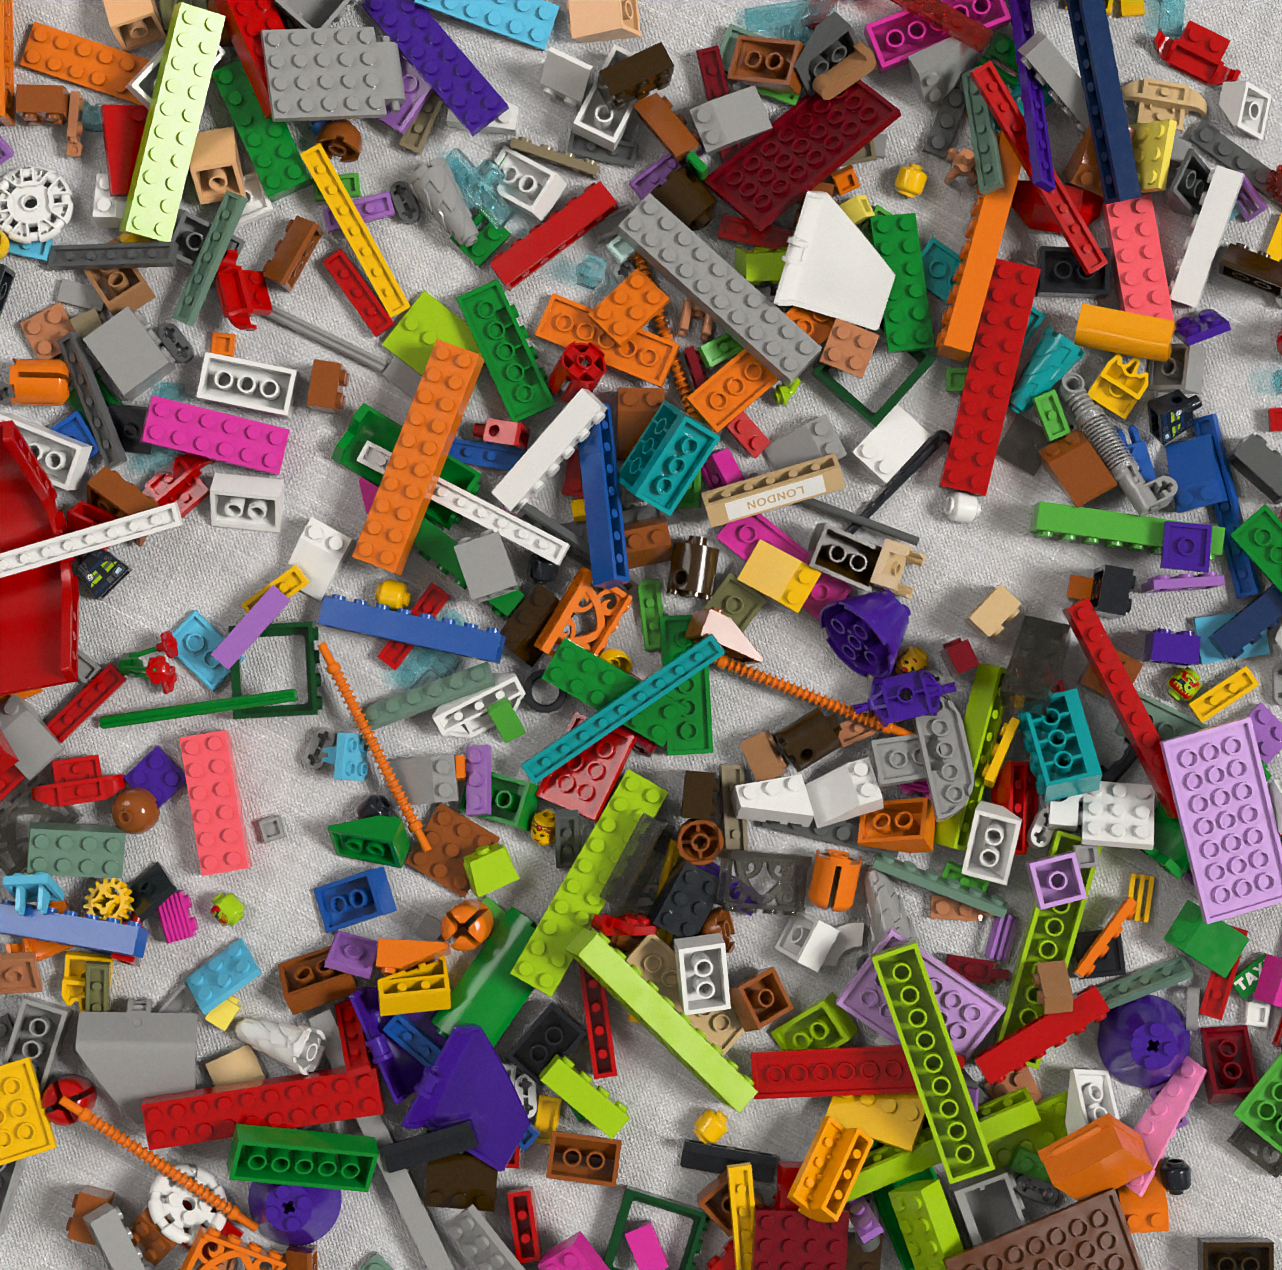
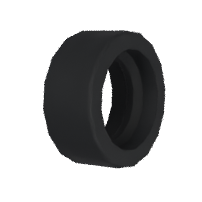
[524,669,567,713]

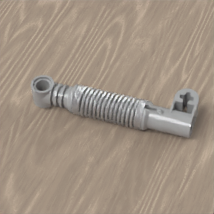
[1057,372,1178,517]

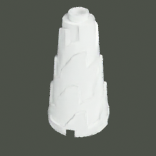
[235,1018,326,1075]

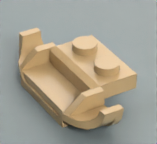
[1121,78,1207,133]

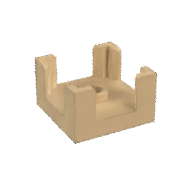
[870,538,926,600]

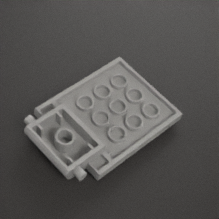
[261,27,406,122]

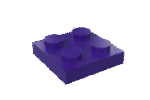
[1174,309,1231,346]
[1160,521,1213,572]
[123,746,186,809]

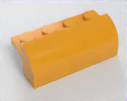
[1075,303,1175,363]
[787,1116,874,1223]

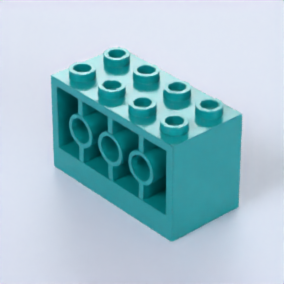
[618,399,721,516]
[1017,688,1102,802]

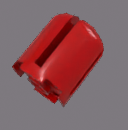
[549,341,607,403]
[41,1074,97,1126]

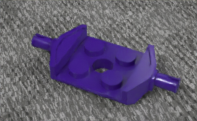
[853,669,957,727]

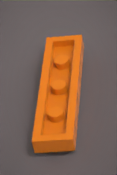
[1072,897,1138,978]

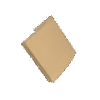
[204,1044,266,1087]

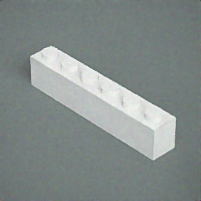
[1168,165,1245,308]
[491,388,608,512]

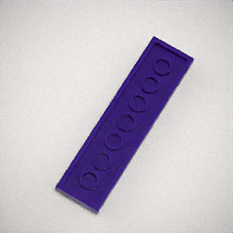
[362,0,509,137]

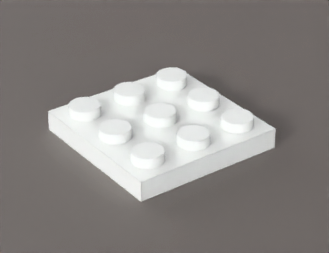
[1081,781,1155,850]

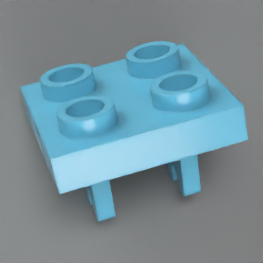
[322,732,369,781]
[2,872,65,915]

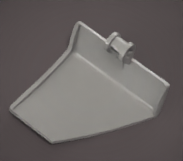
[76,998,198,1124]

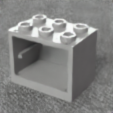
[273,0,356,29]
[83,306,176,401]
[454,529,520,604]
[949,1167,1030,1246]

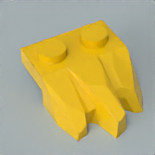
[1087,353,1149,420]
[61,951,114,1012]

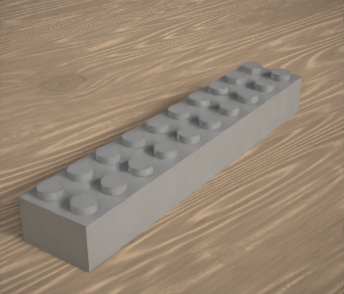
[617,193,822,388]
[0,996,73,1236]

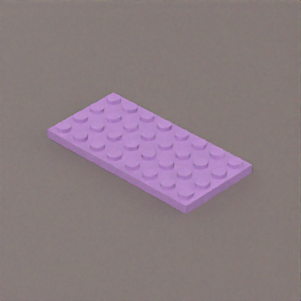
[1160,716,1282,924]

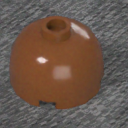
[316,119,363,163]
[111,787,160,835]
[676,819,724,865]
[697,906,735,953]

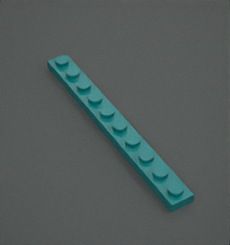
[521,633,725,785]

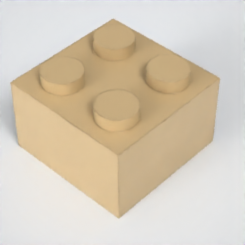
[964,584,1021,639]

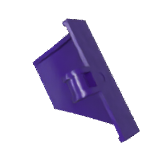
[349,986,447,1104]
[401,1024,530,1172]

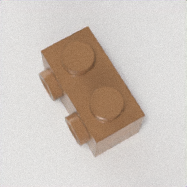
[739,730,788,782]
[1032,960,1073,1014]

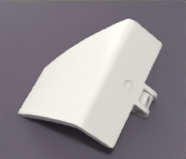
[774,191,896,330]

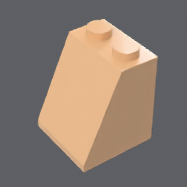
[103,0,167,52]
[566,0,641,43]
[190,126,246,205]

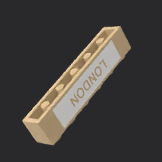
[701,453,845,528]

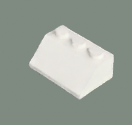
[210,473,284,533]
[961,800,1022,886]

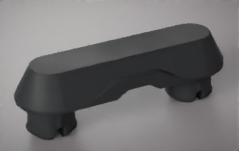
[1100,737,1138,782]

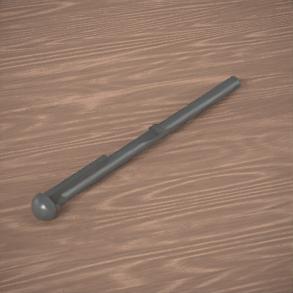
[746,473,920,546]

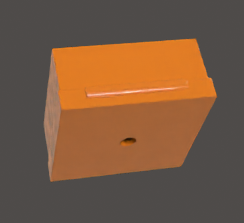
[1037,1113,1154,1201]

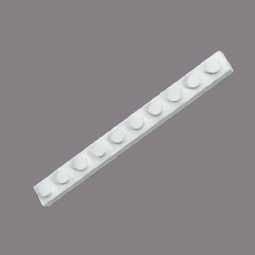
[356,440,570,566]
[0,502,184,578]

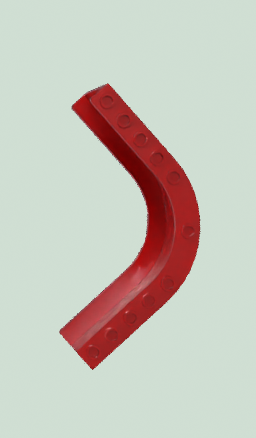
[0,420,79,696]

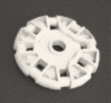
[0,166,73,244]
[148,1163,228,1246]

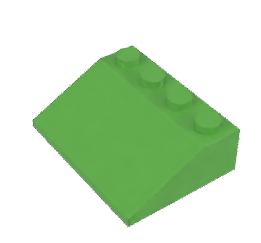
[1233,1052,1282,1153]

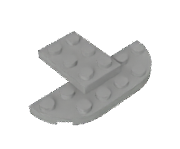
[870,691,974,822]

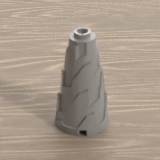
[405,157,479,247]
[864,866,920,950]

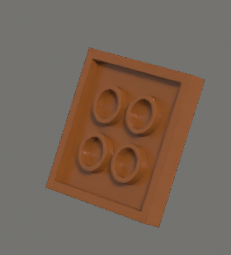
[405,802,500,898]

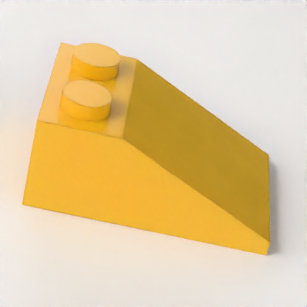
[737,539,821,614]

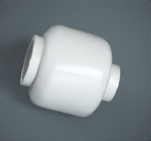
[944,492,981,524]

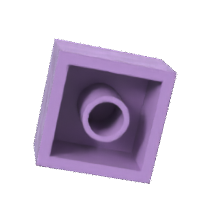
[1026,851,1087,910]

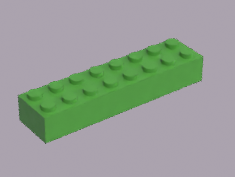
[1030,501,1225,560]

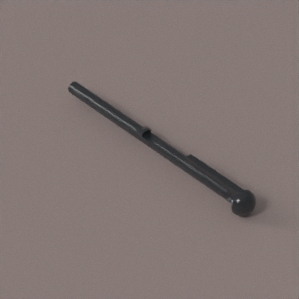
[844,430,951,534]

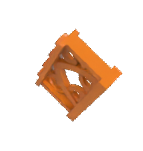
[533,566,632,657]
[178,1226,287,1270]

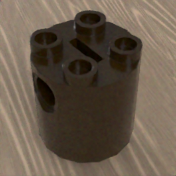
[650,165,718,231]
[666,535,719,600]
[774,707,842,773]

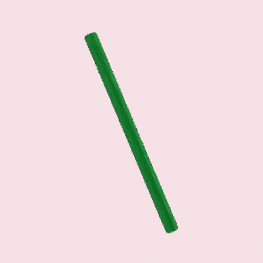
[99,689,298,729]

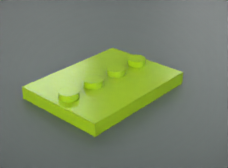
[382,290,485,376]

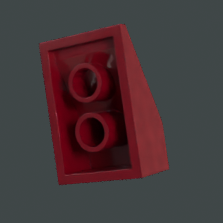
[1200,1025,1258,1104]

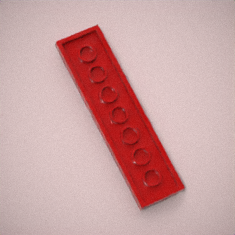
[751,1044,918,1099]

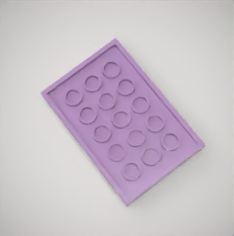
[836,927,1006,1061]

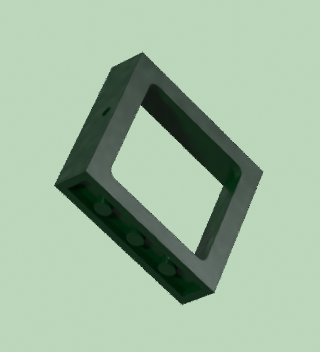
[812,318,937,429]
[228,622,322,720]
[603,1185,710,1270]

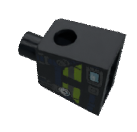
[1147,390,1202,445]
[76,549,133,600]

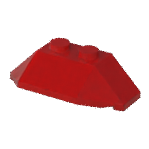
[1011,180,1103,234]
[991,761,1039,855]

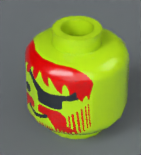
[1166,667,1201,702]
[210,892,245,927]

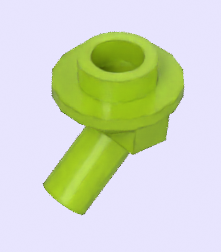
[773,378,801,407]

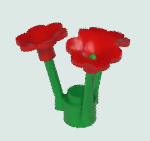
[119,630,178,695]

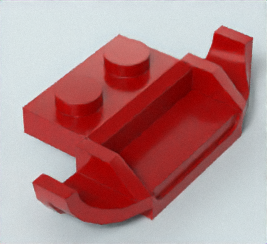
[1153,20,1241,86]
[214,249,273,331]
[142,454,216,518]
[31,754,126,807]
[590,912,658,936]

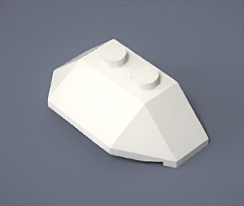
[432,673,526,738]

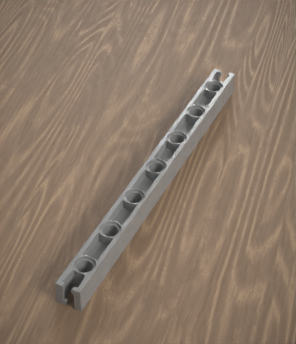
[308,1007,458,1270]

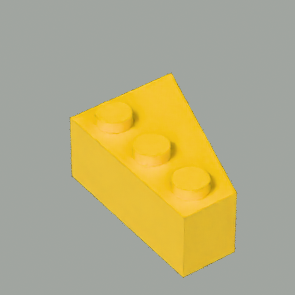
[377,955,451,1016]

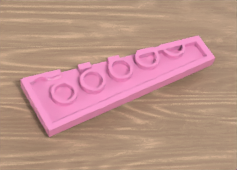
[1125,1056,1208,1197]

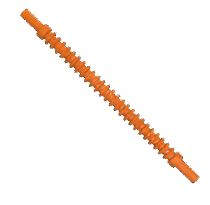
[632,252,702,422]
[317,642,432,853]
[712,655,915,736]
[59,1095,259,1232]

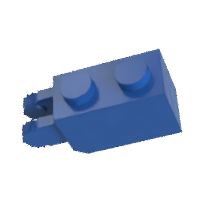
[1115,425,1156,483]

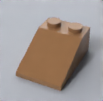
[82,237,156,316]

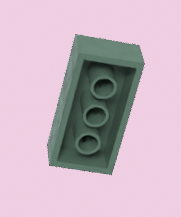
[26,821,126,879]

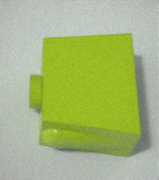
[463,842,520,898]

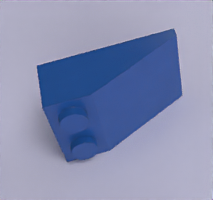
[1165,434,1228,513]
[313,866,397,933]

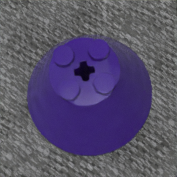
[819,588,911,680]
[1097,994,1191,1088]
[248,1182,342,1246]

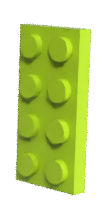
[987,1090,1068,1169]

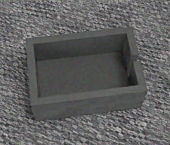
[1227,433,1282,505]

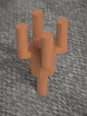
[944,148,978,186]
[677,299,714,342]

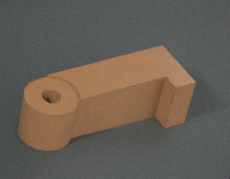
[812,41,878,100]

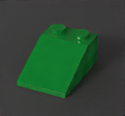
[458,772,539,832]
[327,815,410,868]
[1163,900,1250,979]

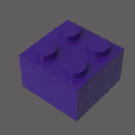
[1143,628,1201,666]

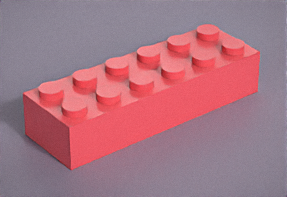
[1101,194,1176,331]
[179,730,252,876]

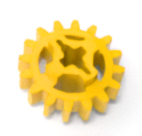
[83,878,134,924]

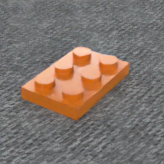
[588,268,670,348]

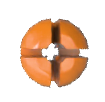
[9,358,71,406]
[808,849,862,912]
[440,899,494,952]

